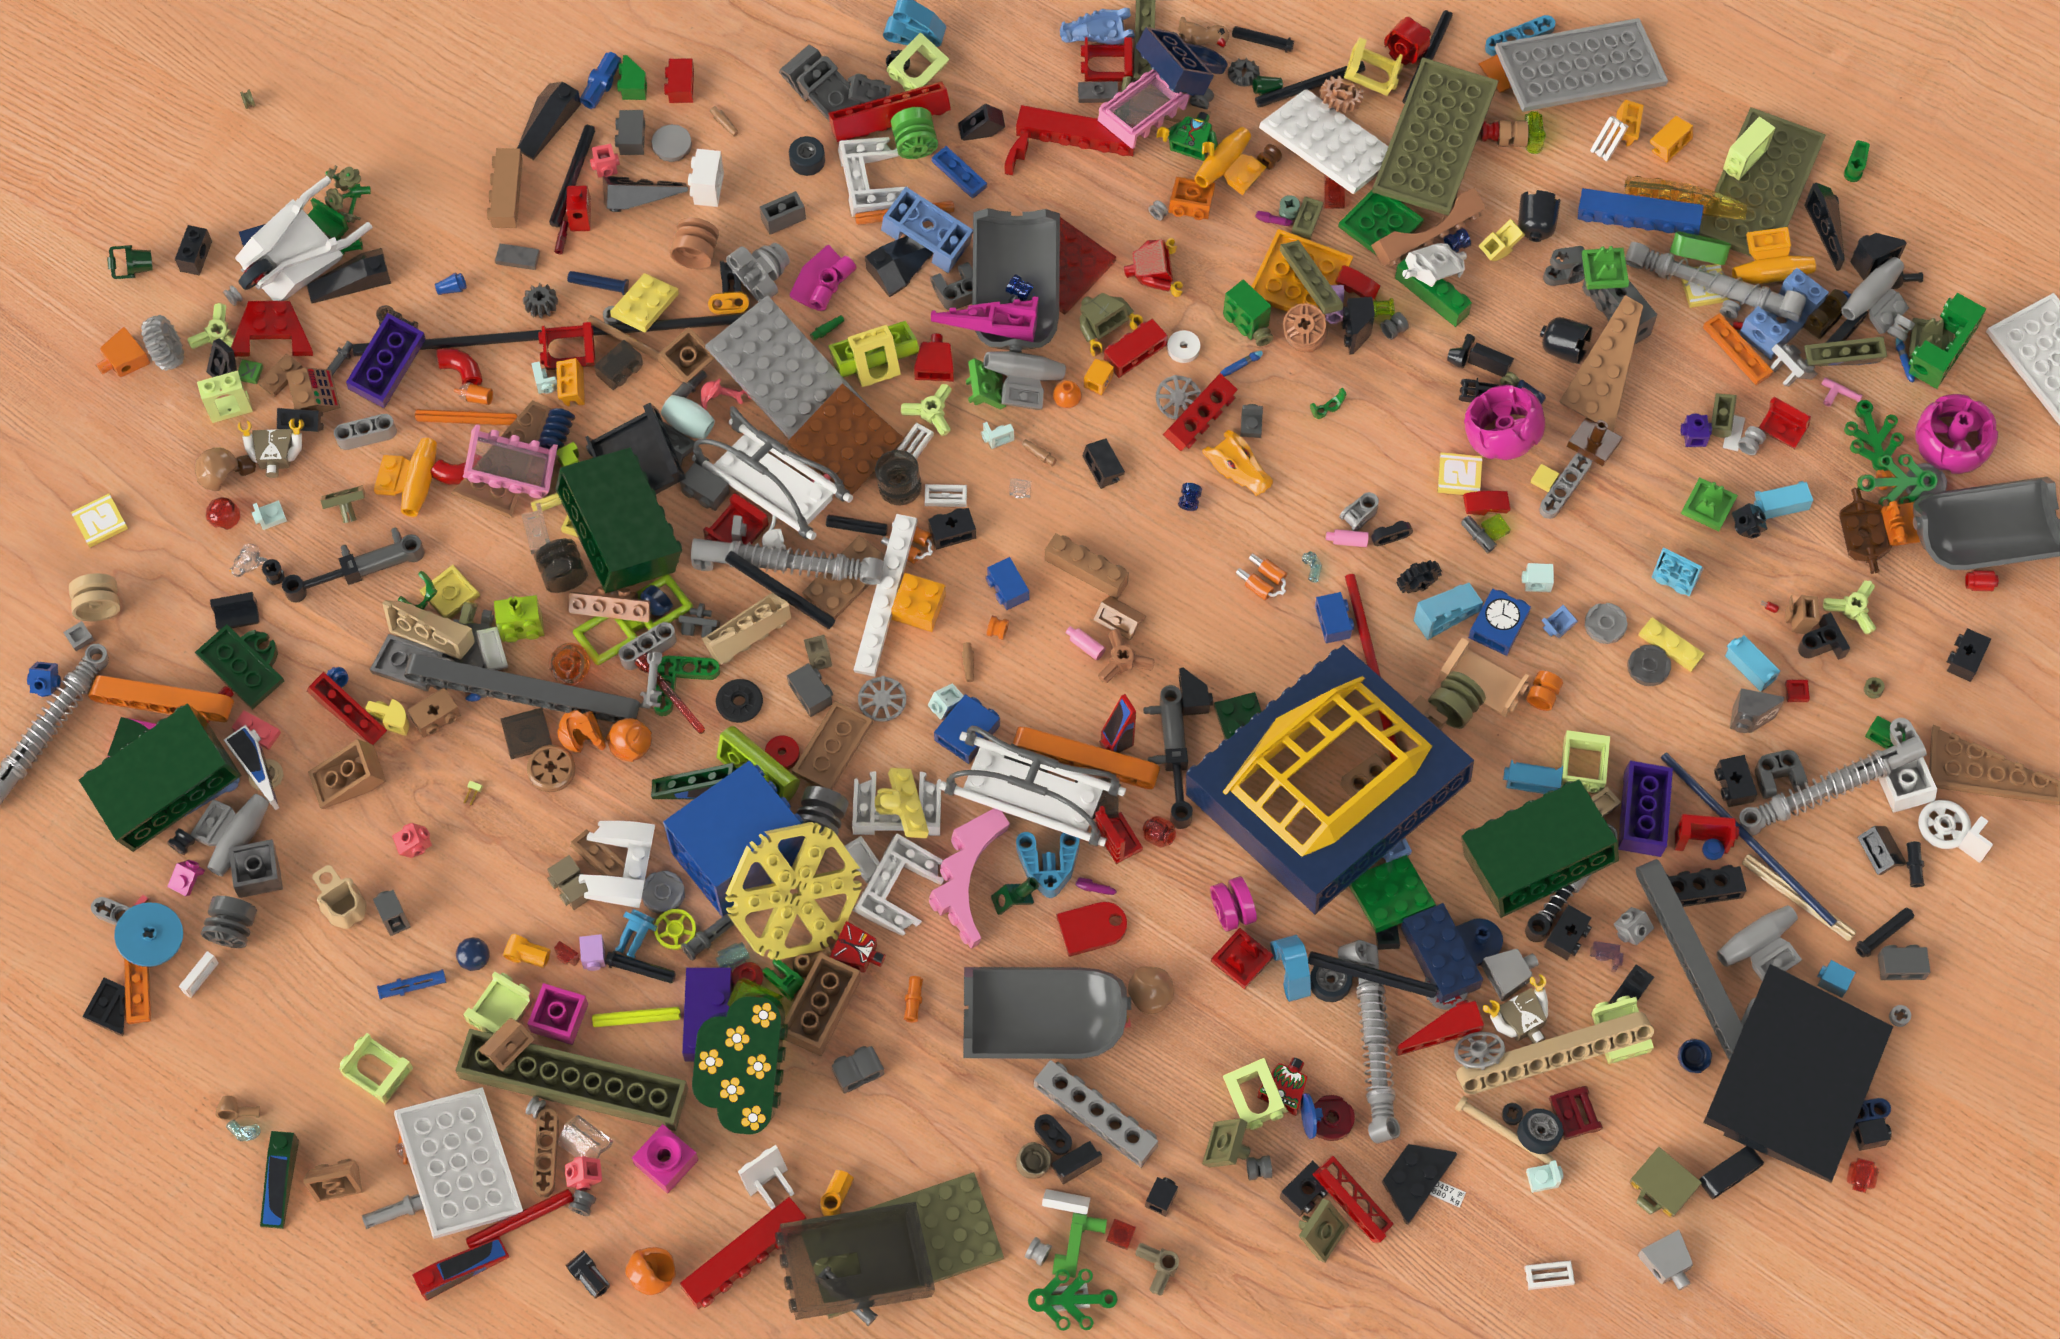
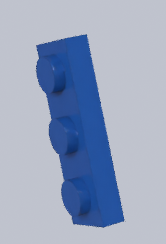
[932,146,987,199]

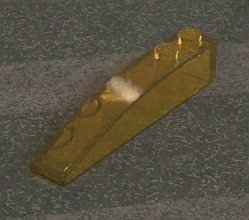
[1624,176,1747,220]

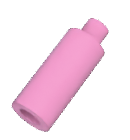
[1326,529,1368,547]
[1066,626,1106,660]

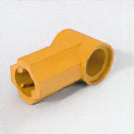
[503,934,551,968]
[820,1170,854,1218]

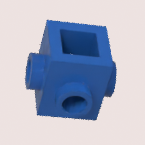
[27,661,61,697]

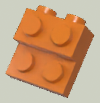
[1169,176,1216,220]

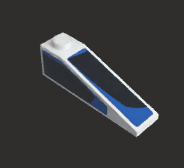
[224,725,279,810]

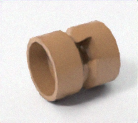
[1497,120,1528,147]

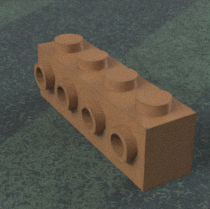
[487,148,523,228]
[1045,533,1129,599]

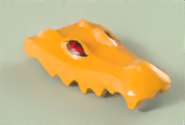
[1202,430,1273,496]

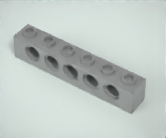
[1034,1060,1158,1168]

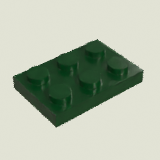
[1214,692,1262,739]

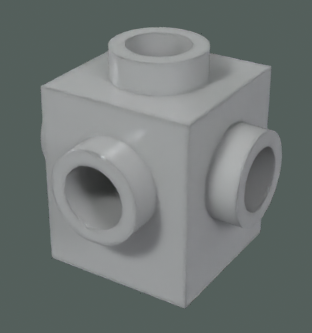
[1614,907,1654,945]

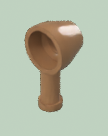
[793,946,832,977]
[216,1096,260,1120]

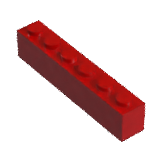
[828,81,951,142]
[1016,105,1137,157]
[680,1197,808,1310]

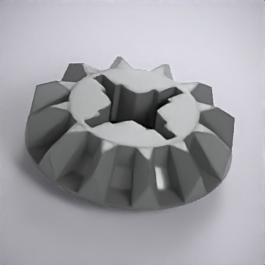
[1228,58,1260,87]

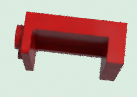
[703,493,769,545]
[1675,814,1739,854]

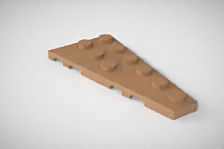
[1560,295,1643,432]
[451,400,551,518]
[1929,725,2060,805]

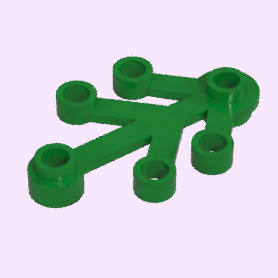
[1844,400,1904,471]
[1857,454,1938,506]
[1028,1269,1118,1331]

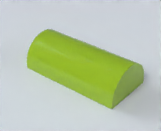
[828,321,919,377]
[716,726,800,801]

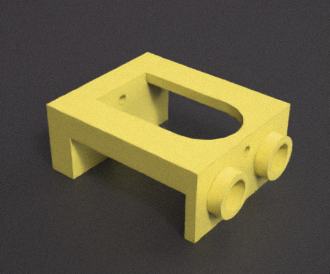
[1344,37,1403,96]
[848,325,901,387]

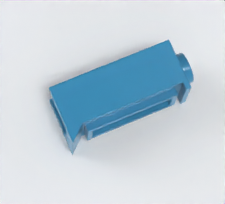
[1503,760,1563,794]

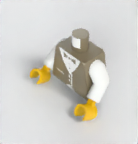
[238,419,304,478]
[1483,974,1548,1044]

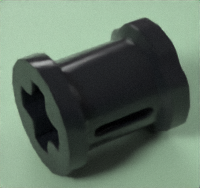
[262,559,285,585]

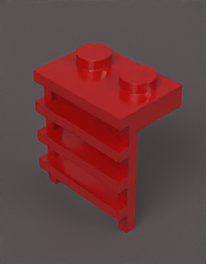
[1758,397,1811,450]
[1095,806,1143,864]

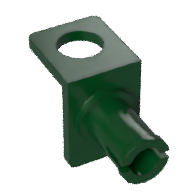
[991,877,1039,915]

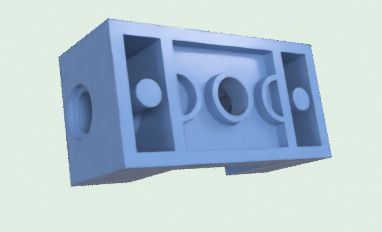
[881,187,973,274]
[1740,268,1829,360]

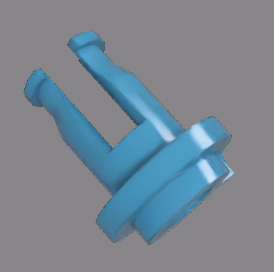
[615,909,658,959]

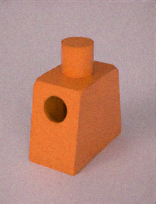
[96,327,150,377]

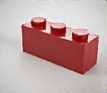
[1104,318,1168,378]

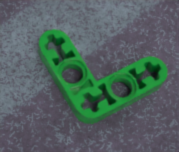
[653,655,720,716]

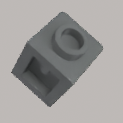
[1240,404,1263,438]

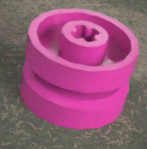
[1210,876,1257,932]

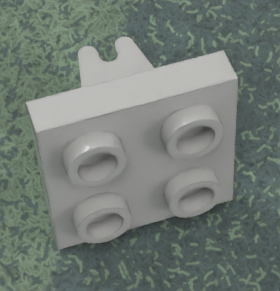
[1770,343,1817,387]

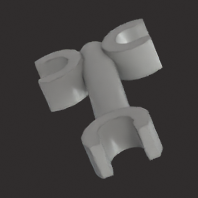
[640,652,662,709]

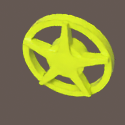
[654,909,696,950]

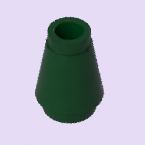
[1252,76,1283,96]

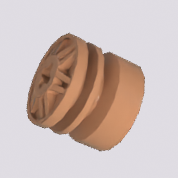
[670,217,719,270]
[1283,303,1328,353]

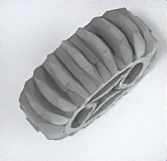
[141,315,184,371]

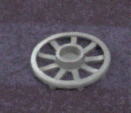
[1156,375,1201,420]
[858,676,906,722]
[1454,1032,1505,1070]

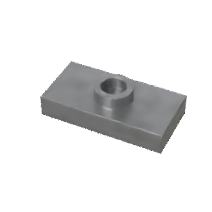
[1078,82,1118,103]

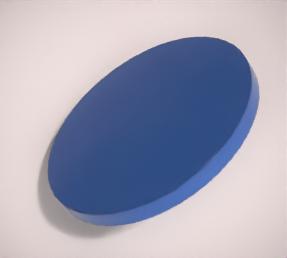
[1301,1093,1323,1139]

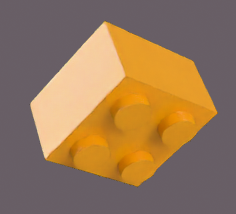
[891,573,946,632]

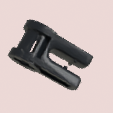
[720,260,742,292]

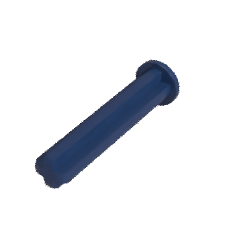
[567,271,629,295]

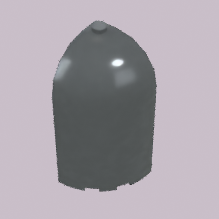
[972,208,1060,353]
[1913,477,2060,570]
[963,967,1131,1059]

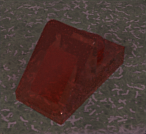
[1324,174,1345,209]

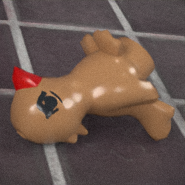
[1178,17,1229,48]

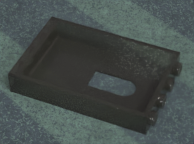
[775,1202,935,1320]

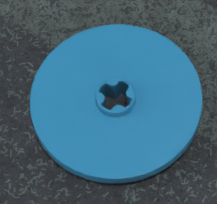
[114,902,183,967]

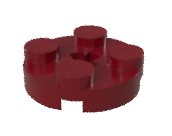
[1314,1095,1355,1141]

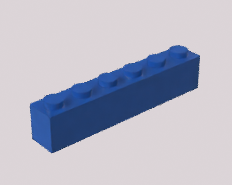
[1578,188,1704,235]

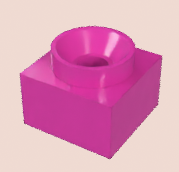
[632,1124,698,1194]

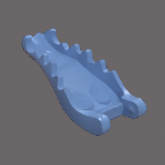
[1060,8,1135,45]

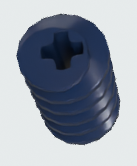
[538,408,575,450]

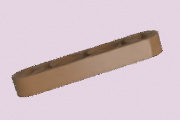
[533,1108,559,1197]

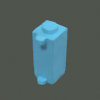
[1754,481,1813,519]
[1725,635,1780,692]

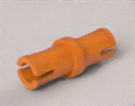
[904,976,923,1023]

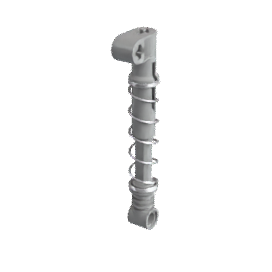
[1625,242,1806,322]

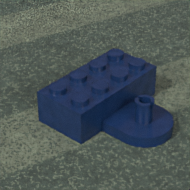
[1136,27,1228,96]
[1401,903,1503,1004]

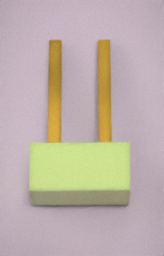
[463,781,483,806]

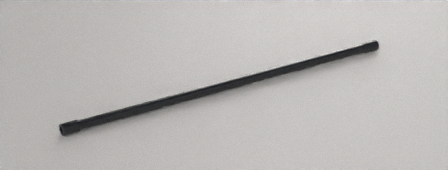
[353,312,746,356]

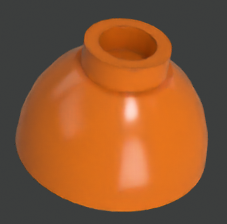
[1053,380,1082,408]

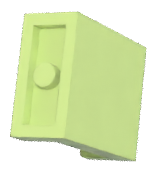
[463,971,534,1034]
[1591,996,1654,1064]

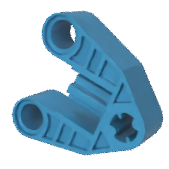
[883,0,946,47]
[1016,832,1080,898]
[1270,935,1311,1002]

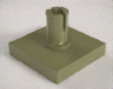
[321,485,365,523]
[1202,1118,1251,1168]
[1299,1199,1349,1263]

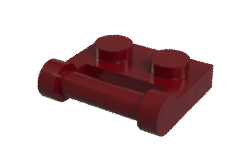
[1549,1086,1603,1140]

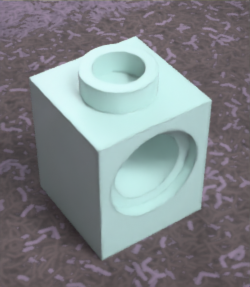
[1522,563,1554,592]

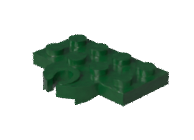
[195,624,284,710]

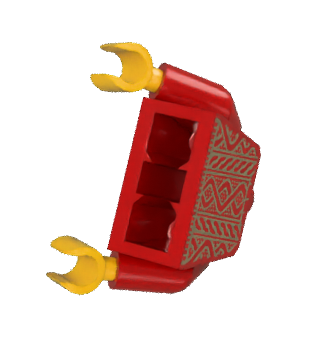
[1124,238,1183,297]

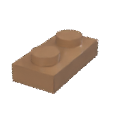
[258,354,303,397]

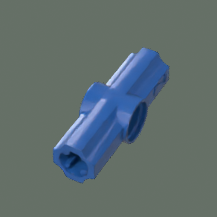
[580,52,622,109]

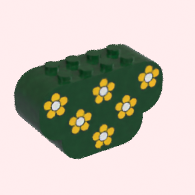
[692,993,788,1135]

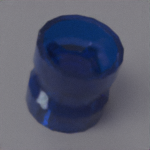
[1443,228,1471,253]
[1006,274,1034,301]
[1178,483,1202,511]

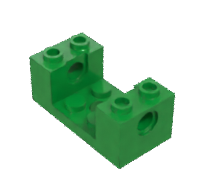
[1908,293,1986,389]

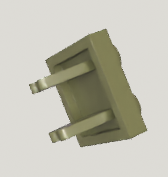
[1909,318,1954,357]

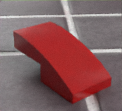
[1005,132,1029,176]
[1335,265,1381,302]
[1463,491,1511,516]

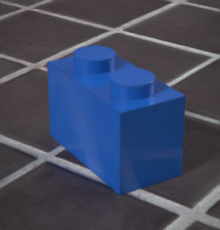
[985,557,1029,610]
[1315,592,1354,643]

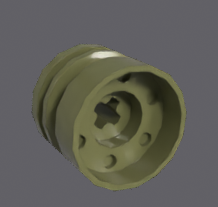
[1428,671,1486,729]

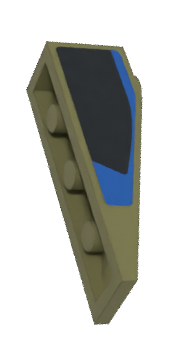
[1804,337,1887,366]

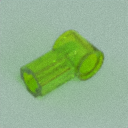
[1524,111,1546,154]

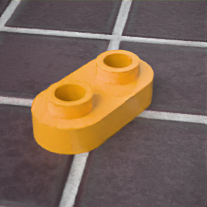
[708,291,749,314]

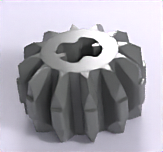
[523,283,558,319]

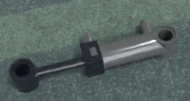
[282,528,424,603]
[1143,685,1193,829]

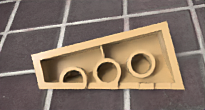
[702,593,791,664]
[382,600,475,660]

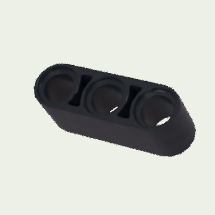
[1699,1146,1764,1199]

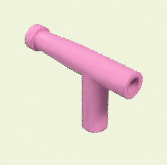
[1821,377,1863,406]

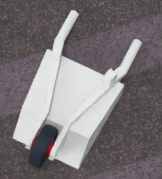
[235,176,373,301]

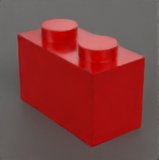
[664,58,694,103]

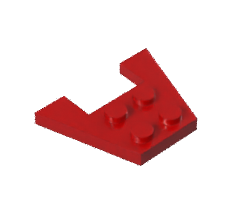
[231,301,313,357]

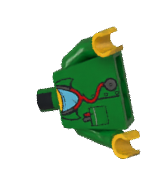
[1156,112,1218,161]

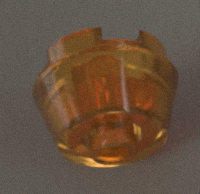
[549,643,591,686]

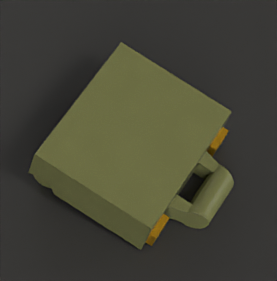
[1630,1147,1702,1217]

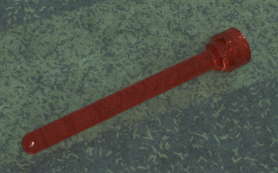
[635,653,705,734]

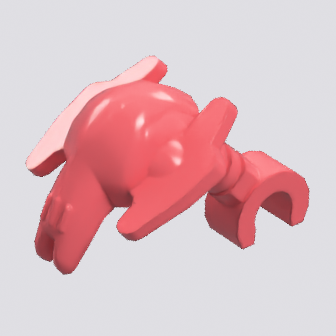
[700,378,751,410]

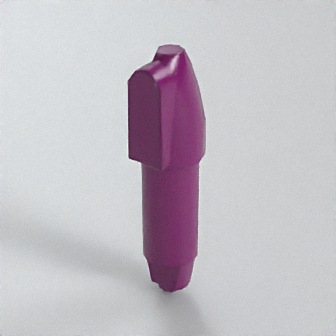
[1255,211,1293,226]
[1075,877,1117,895]

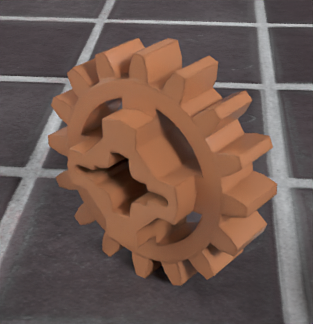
[1320,76,1364,113]

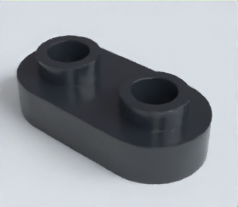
[1371,521,1413,546]
[1034,1114,1072,1155]

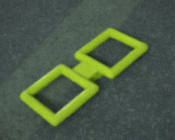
[573,574,693,665]

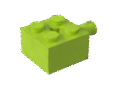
[494,595,544,643]

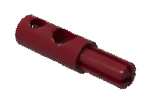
[554,220,569,255]

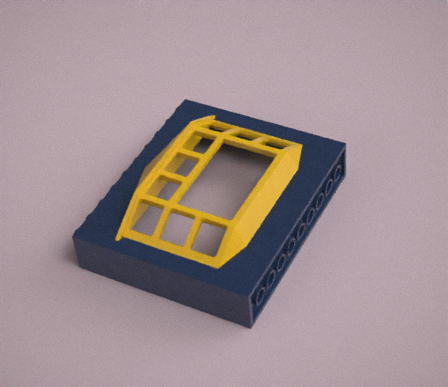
[1186,645,1474,915]

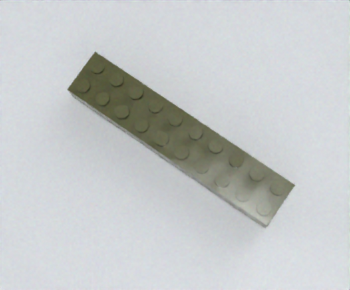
[455,1029,689,1131]

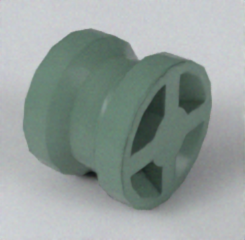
[1279,195,1300,220]

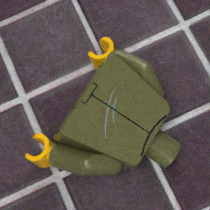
[1079,293,1143,356]

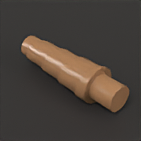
[710,106,738,137]
[1022,439,1057,466]
[962,642,974,682]

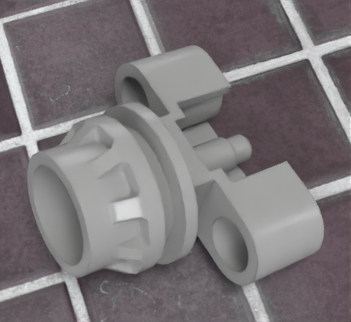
[726,243,790,302]

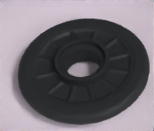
[716,679,763,723]

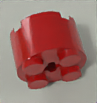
[1384,17,1431,65]

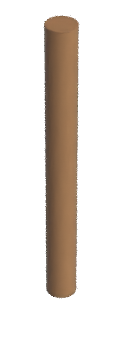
[587,315,660,361]

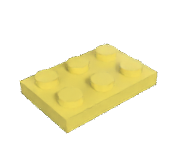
[610,273,679,332]

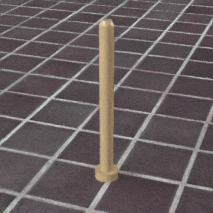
[1455,1096,1554,1164]

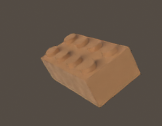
[785,953,861,1056]

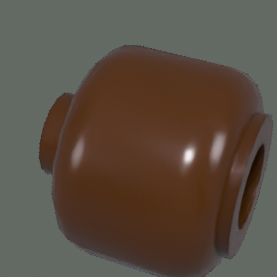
[235,455,256,476]

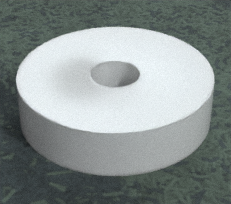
[1167,330,1200,363]

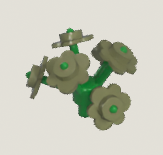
[325,165,371,223]

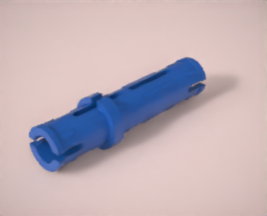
[377,969,446,1000]

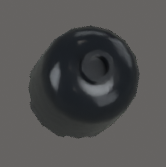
[1518,190,1561,242]
[1540,317,1593,364]

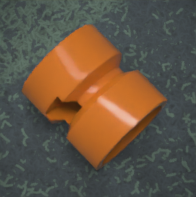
[1526,671,1563,711]

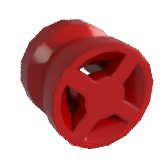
[1481,121,1499,142]

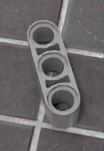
[334,414,397,450]
[619,622,676,670]

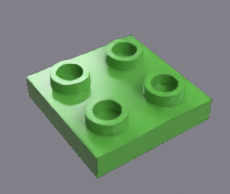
[1582,246,1629,290]
[966,358,1006,410]
[1681,477,1738,532]

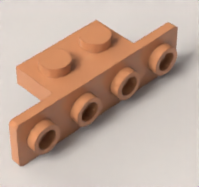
[569,586,650,622]

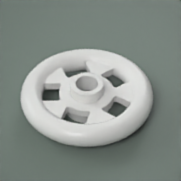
[1918,800,1971,849]

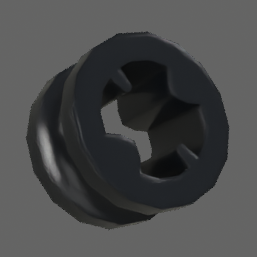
[1502,1103,1523,1125]

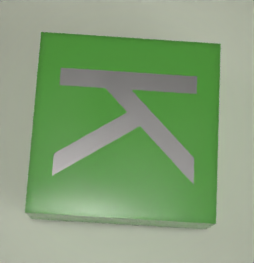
[238,359,263,385]

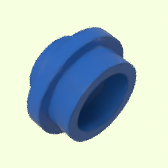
[1702,839,1724,860]

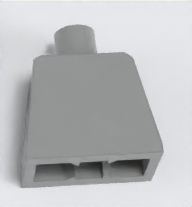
[1481,949,1539,1001]
[1638,1230,1693,1290]

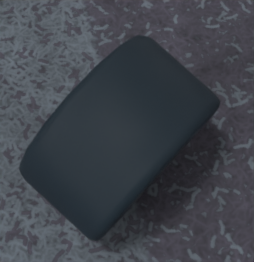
[789,136,825,176]

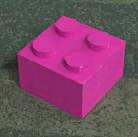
[527,983,589,1045]

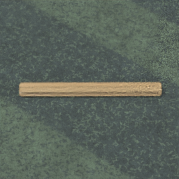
[1742,854,1856,941]

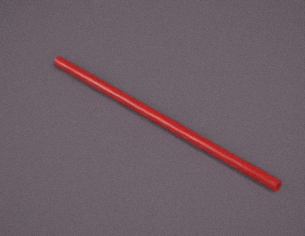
[1345,574,1399,763]

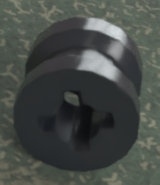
[167,828,195,855]

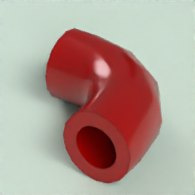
[437,349,483,387]
[431,454,482,485]

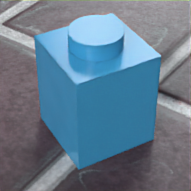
[1817,960,1856,998]

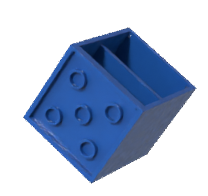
[663,760,805,917]

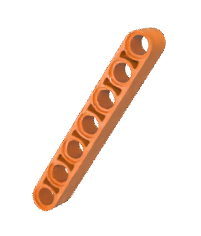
[88,675,234,723]
[1012,726,1160,790]

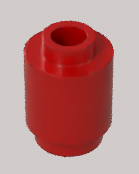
[1965,570,1999,592]

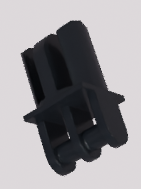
[1459,378,1499,403]

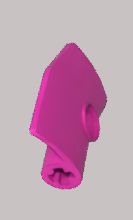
[790,245,856,311]

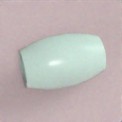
[660,395,715,439]

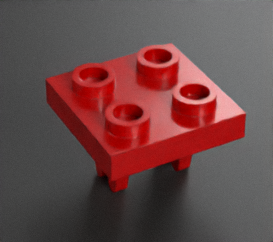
[1211,928,1274,990]

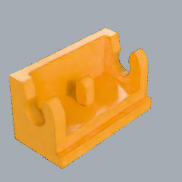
[1612,99,1644,147]
[1650,116,1693,163]
[557,358,585,406]

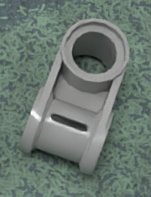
[1339,492,1379,531]

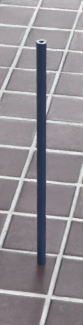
[1661,752,1838,927]

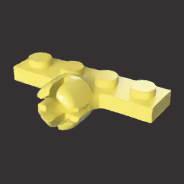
[875,768,929,838]

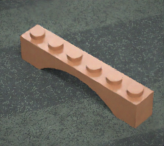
[1371,187,1486,266]

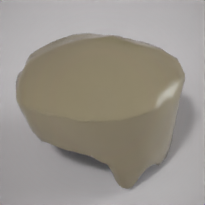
[1016,1142,1052,1179]

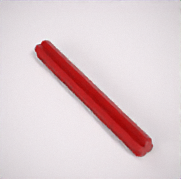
[466,1189,574,1248]

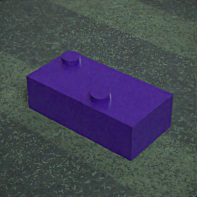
[346,313,425,408]
[1618,761,1673,857]
[682,968,733,1062]

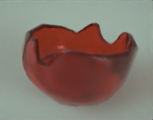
[205,497,240,530]

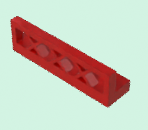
[1312,1156,1394,1243]

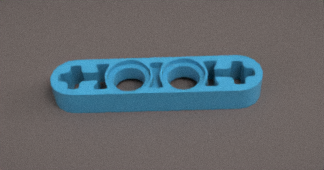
[1485,15,1556,56]

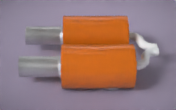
[881,520,933,564]
[1236,554,1287,600]

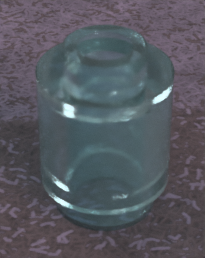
[715,942,750,970]

